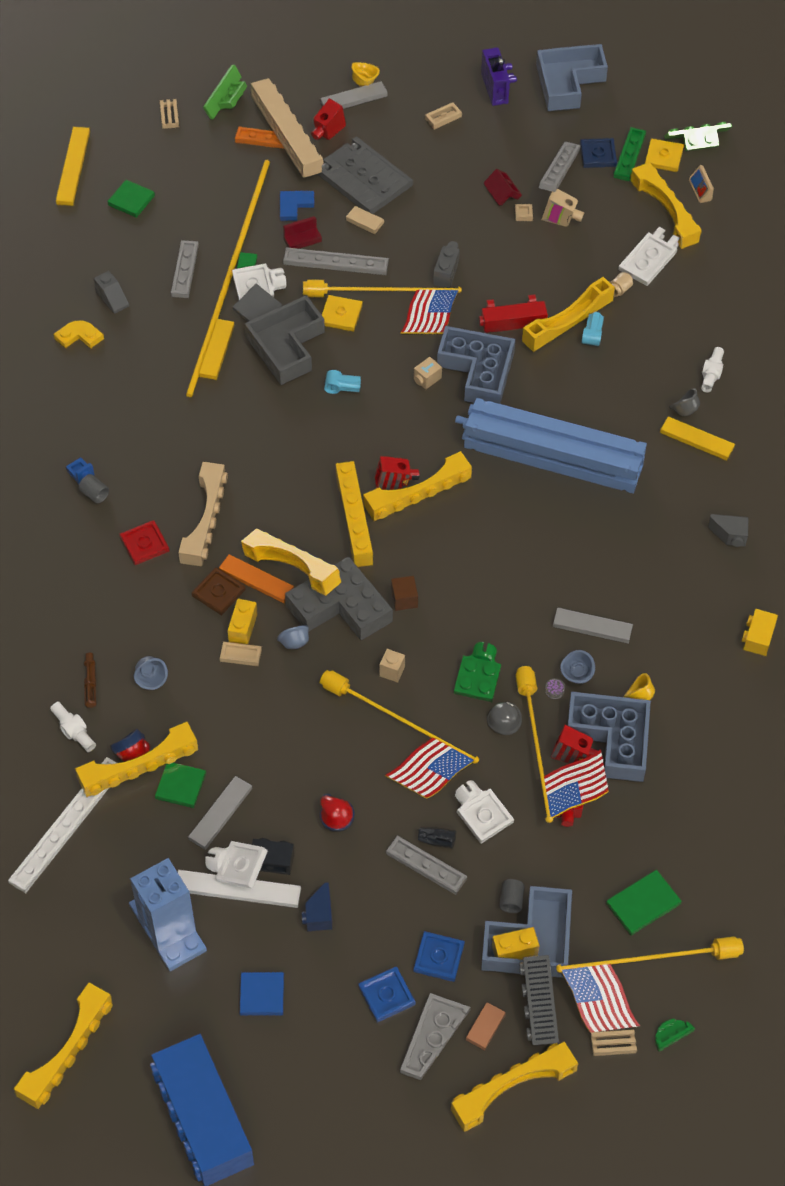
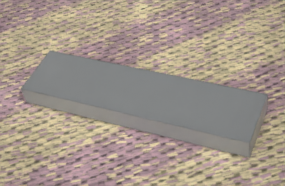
[320,81,387,109]
[171,240,199,298]
[553,608,633,644]
[188,776,252,850]
[386,835,467,895]

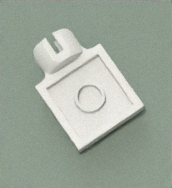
[232,264,286,300]
[455,780,514,844]
[205,841,268,889]

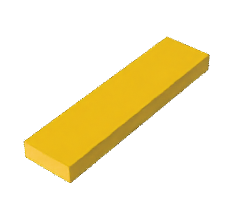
[199,319,235,380]
[660,416,735,461]

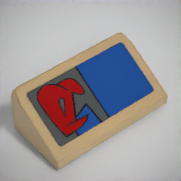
[689,165,714,203]

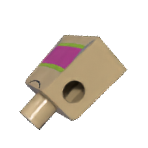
[542,189,584,227]

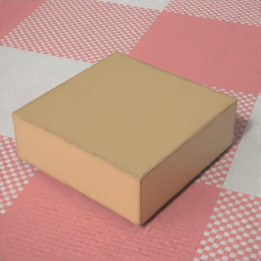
[515,204,533,221]

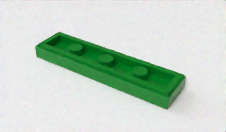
[613,127,646,182]

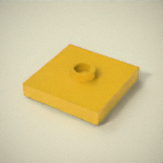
[645,138,684,172]
[322,295,363,332]

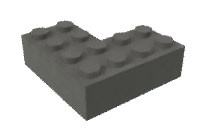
[245,295,325,385]
[285,557,393,640]

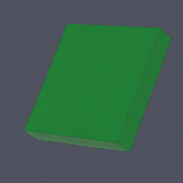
[107,180,155,218]
[155,763,206,808]

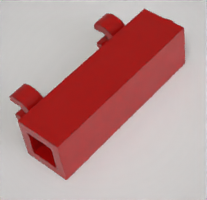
[479,294,548,333]

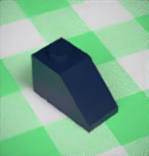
[302,882,332,932]

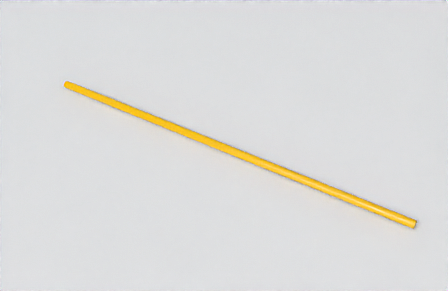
[186,160,270,397]

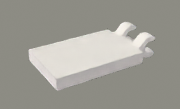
[619,227,680,286]

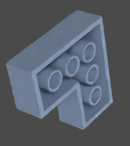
[437,326,515,404]
[567,692,651,782]

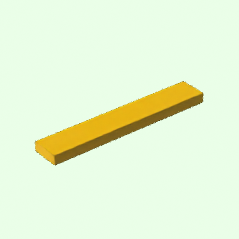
[56,127,90,206]

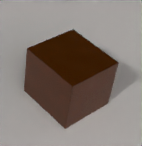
[391,576,418,611]

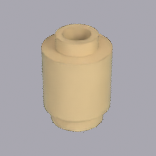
[610,272,633,297]

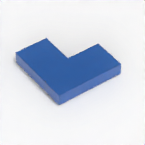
[280,191,314,221]

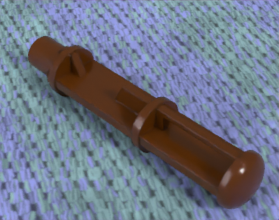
[84,652,97,708]

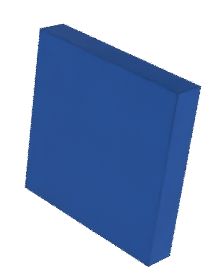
[414,931,465,982]
[358,966,416,1023]
[240,972,284,1015]

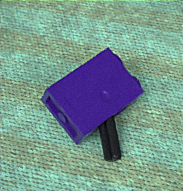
[481,47,517,106]

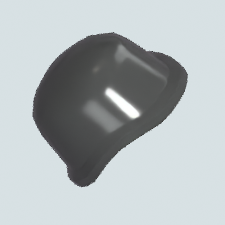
[669,388,700,416]
[487,702,522,735]

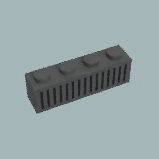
[519,955,559,1045]

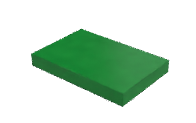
[606,870,682,935]

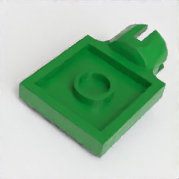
[454,642,501,702]

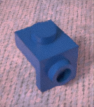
[66,457,94,484]

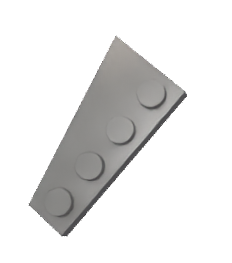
[400,993,470,1080]

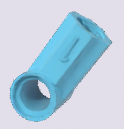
[582,312,604,346]
[324,370,361,394]

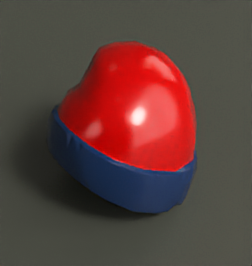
[110,729,150,762]
[320,794,355,832]

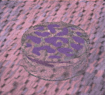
[545,678,565,699]

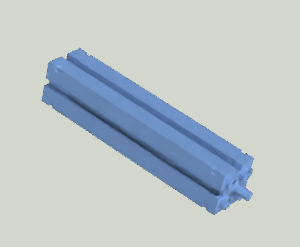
[455,398,647,494]

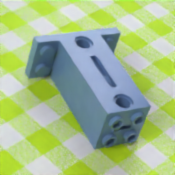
[129,858,207,971]

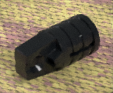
[418,827,456,849]

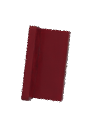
[484,168,522,206]
[283,216,322,249]

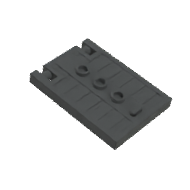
[317,137,413,214]

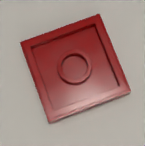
[120,520,170,565]

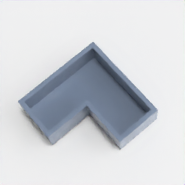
[536,44,608,111]
[481,886,572,978]

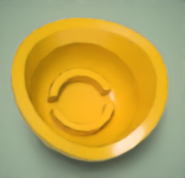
[351,62,380,86]
[623,673,655,700]

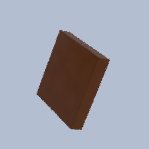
[192,567,246,616]

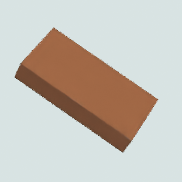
[466,1003,506,1050]

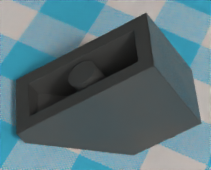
[94,271,129,314]
[708,514,748,547]

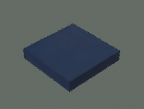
[580,138,617,168]

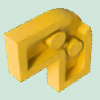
[53,321,104,348]

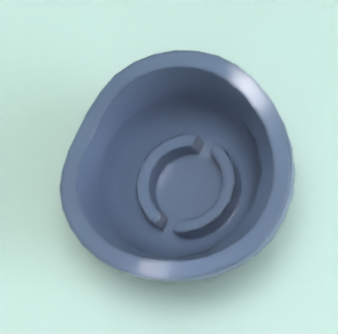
[277,625,309,649]
[560,650,595,684]
[134,656,168,690]

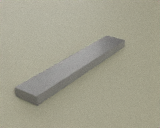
[539,141,580,192]
[283,247,389,275]

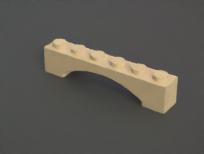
[179,462,228,566]

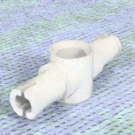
[701,347,724,392]
[50,702,96,752]

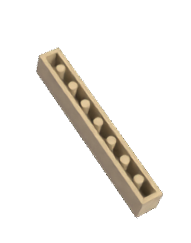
[251,78,323,178]

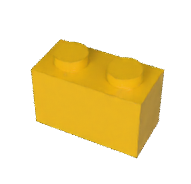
[228,599,257,645]
[742,609,778,656]
[492,927,539,960]

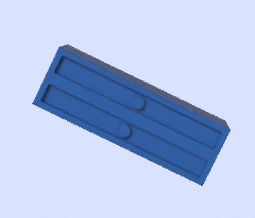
[150,1034,254,1186]

